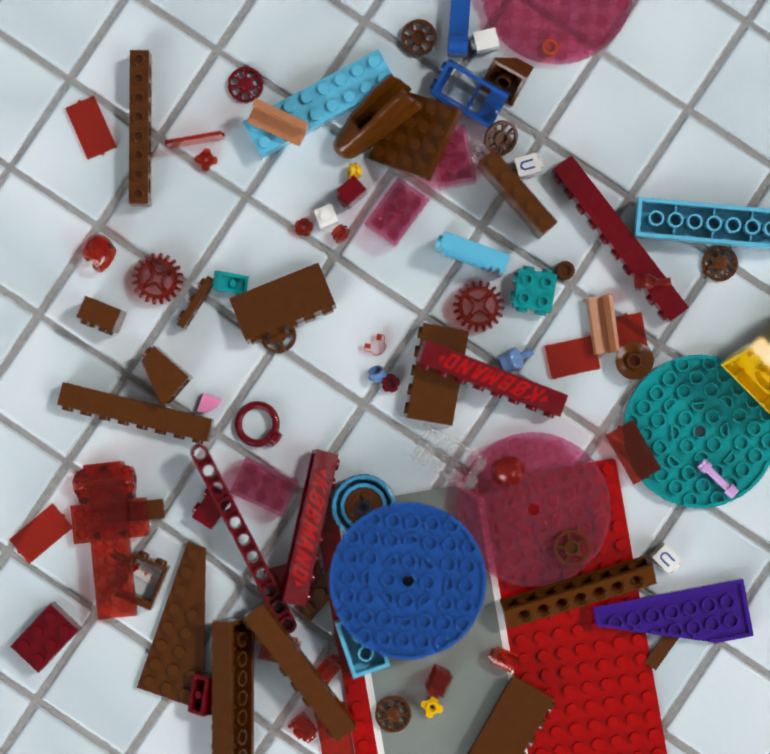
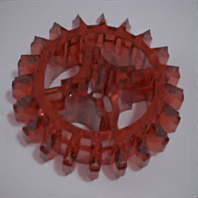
[132,253,184,305]
[453,280,504,332]

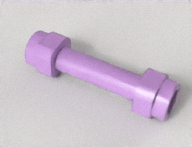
[697,459,739,498]

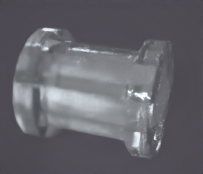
[470,143,488,163]

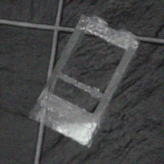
[406,423,487,492]

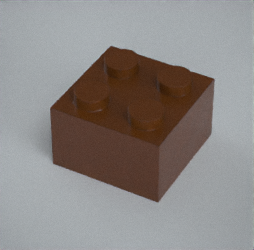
[76,296,127,335]

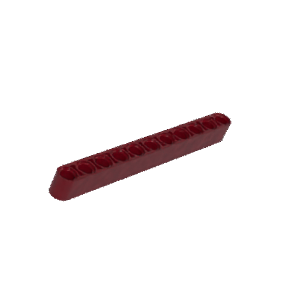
[190,444,297,634]

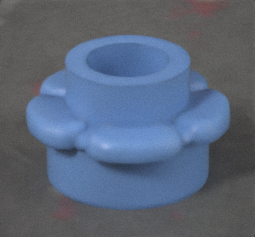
[368,365,387,383]

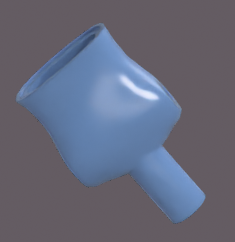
[497,347,534,372]

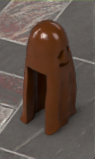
[333,74,423,159]

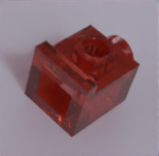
[288,711,318,743]

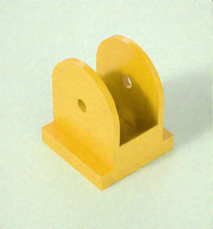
[720,330,770,414]

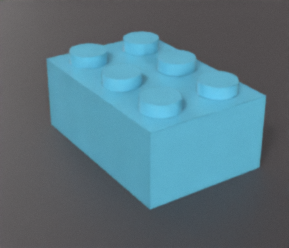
[334,619,390,679]

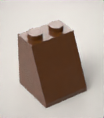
[141,346,193,406]

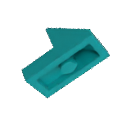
[212,271,249,294]

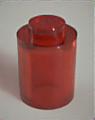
[488,646,518,673]
[316,653,343,684]

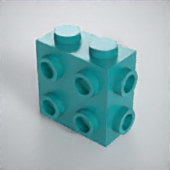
[509,266,558,316]

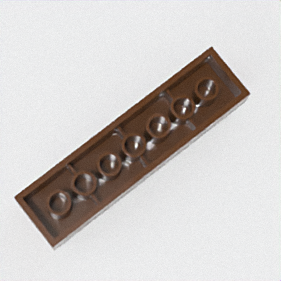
[211,617,254,754]

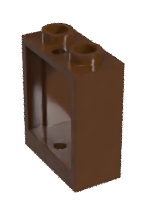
[115,550,171,610]

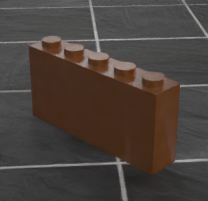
[477,149,557,239]
[229,263,337,345]
[404,323,469,426]
[467,673,555,754]

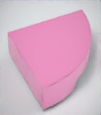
[197,393,222,412]

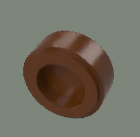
[555,261,575,280]

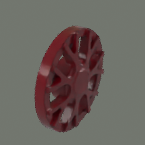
[228,67,264,103]

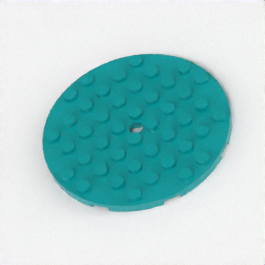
[623,355,770,508]

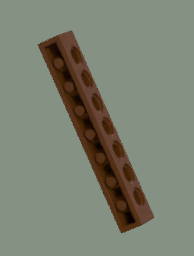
[129,50,152,207]
[500,555,657,629]

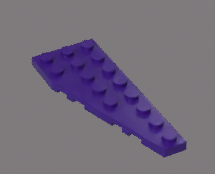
[592,578,754,643]

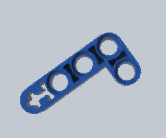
[447,0,471,58]

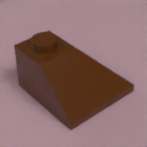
[480,57,534,106]

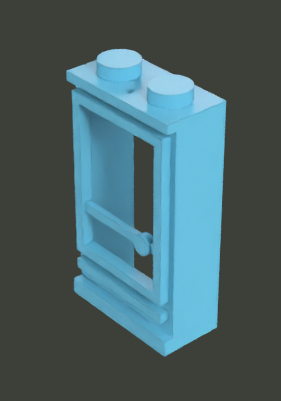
[435,232,511,276]

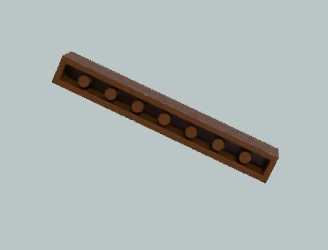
[57,382,214,444]
[244,600,356,741]

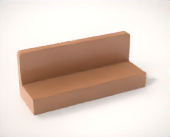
[247,98,309,146]
[586,294,620,355]

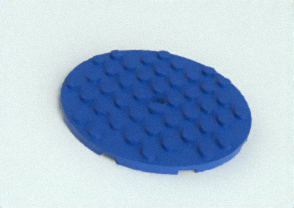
[330,502,486,659]

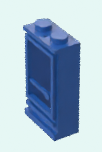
[430,59,510,128]

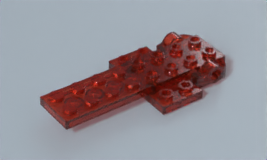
[70,461,151,620]

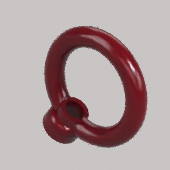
[235,401,283,447]

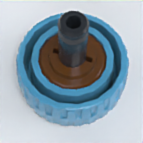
[332,474,396,533]

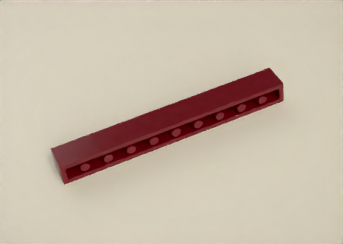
[552,155,689,322]

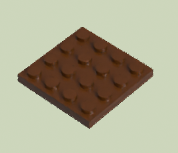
[369,92,463,181]

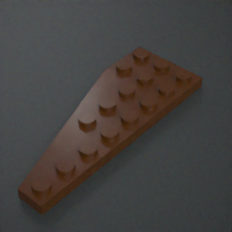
[137,541,206,705]

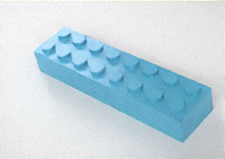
[243,49,392,159]
[633,197,770,250]

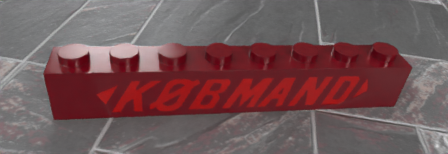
[415,340,568,419]
[279,449,340,606]

